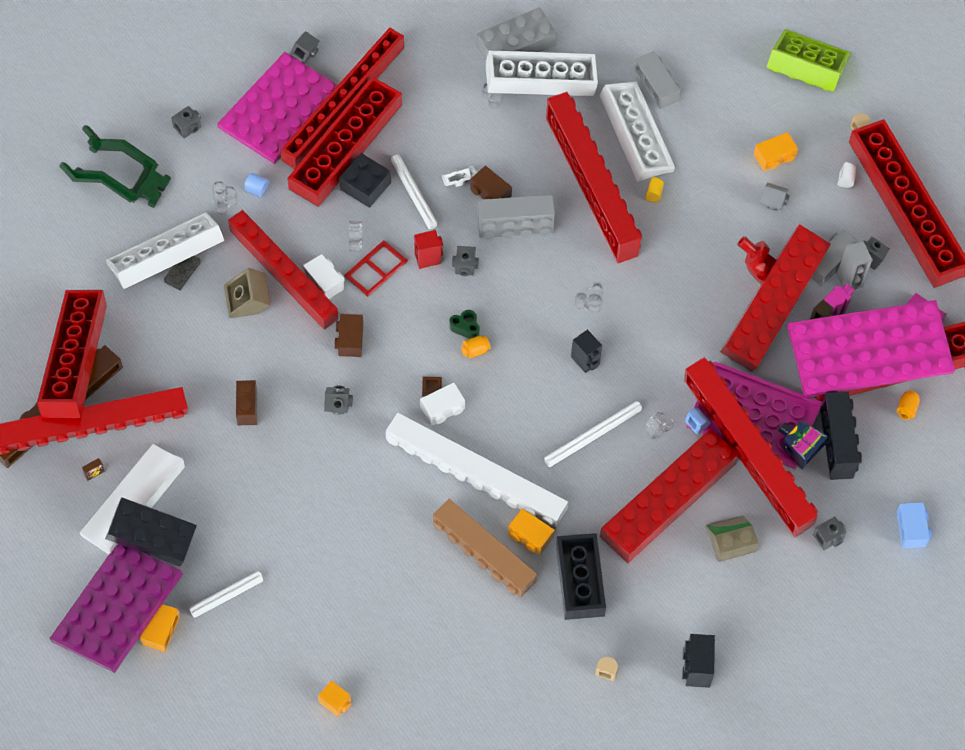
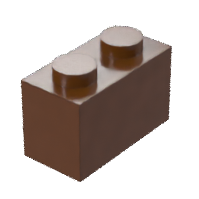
[470,165,512,200]
[335,314,364,357]
[236,380,257,426]

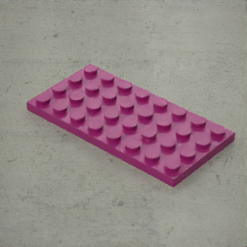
[787,300,955,397]

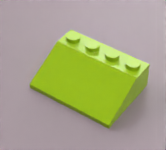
[766,29,851,92]

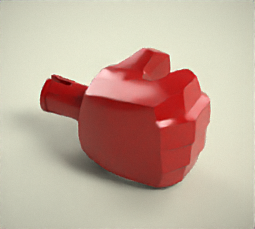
[737,236,776,284]

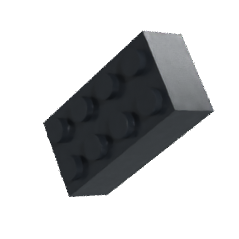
[820,392,862,480]
[105,497,197,566]
[556,533,606,620]

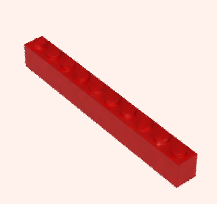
[280,27,404,169]
[0,387,188,455]

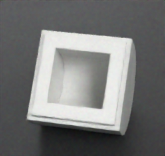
[837,162,856,188]

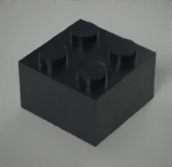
[339,153,391,208]
[682,634,715,688]

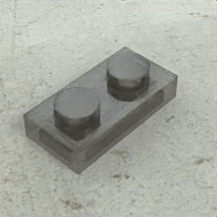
[164,255,201,290]

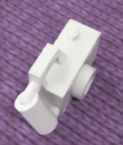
[442,166,478,187]

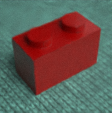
[414,230,443,269]

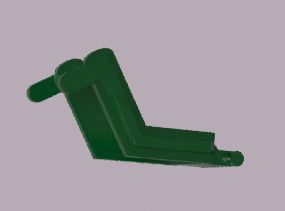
[59,125,171,208]

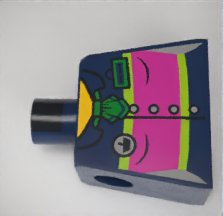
[778,421,829,470]

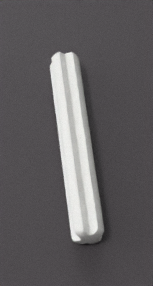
[189,571,263,618]

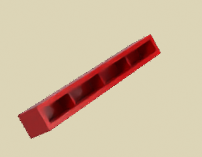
[228,209,339,330]

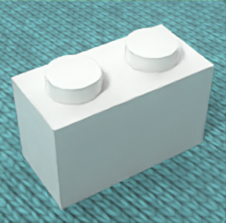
[303,254,345,299]
[420,383,465,426]

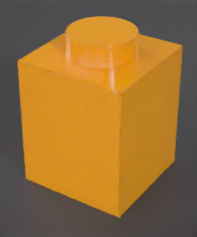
[318,680,351,717]

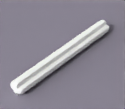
[391,154,437,230]

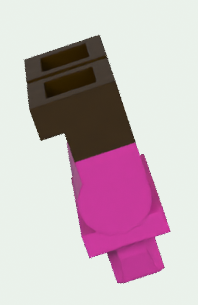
[810,283,855,320]

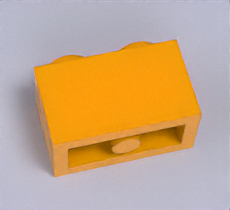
[754,132,798,171]
[508,509,555,555]
[140,604,180,652]

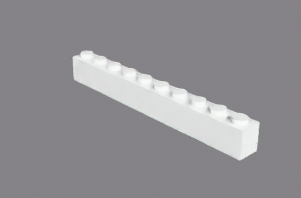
[386,413,568,528]

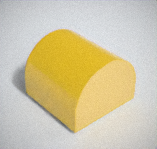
[645,177,664,203]

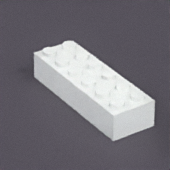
[486,50,598,96]

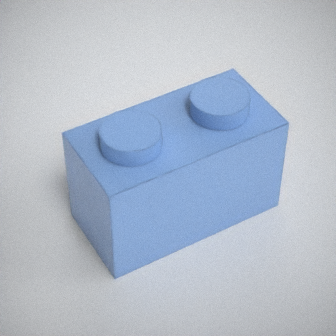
[897,502,932,548]

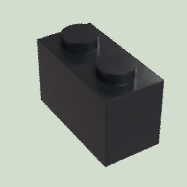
[571,329,602,373]

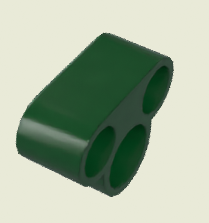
[449,310,480,339]

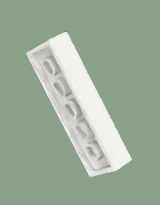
[599,82,675,182]
[106,213,224,289]
[80,444,185,554]

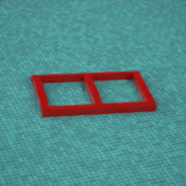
[344,240,408,297]

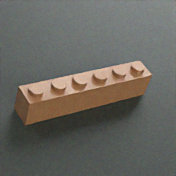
[433,499,537,598]

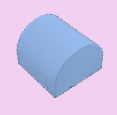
[245,173,270,197]
[685,407,710,435]

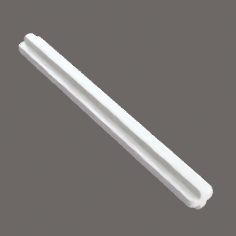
[544,401,642,467]

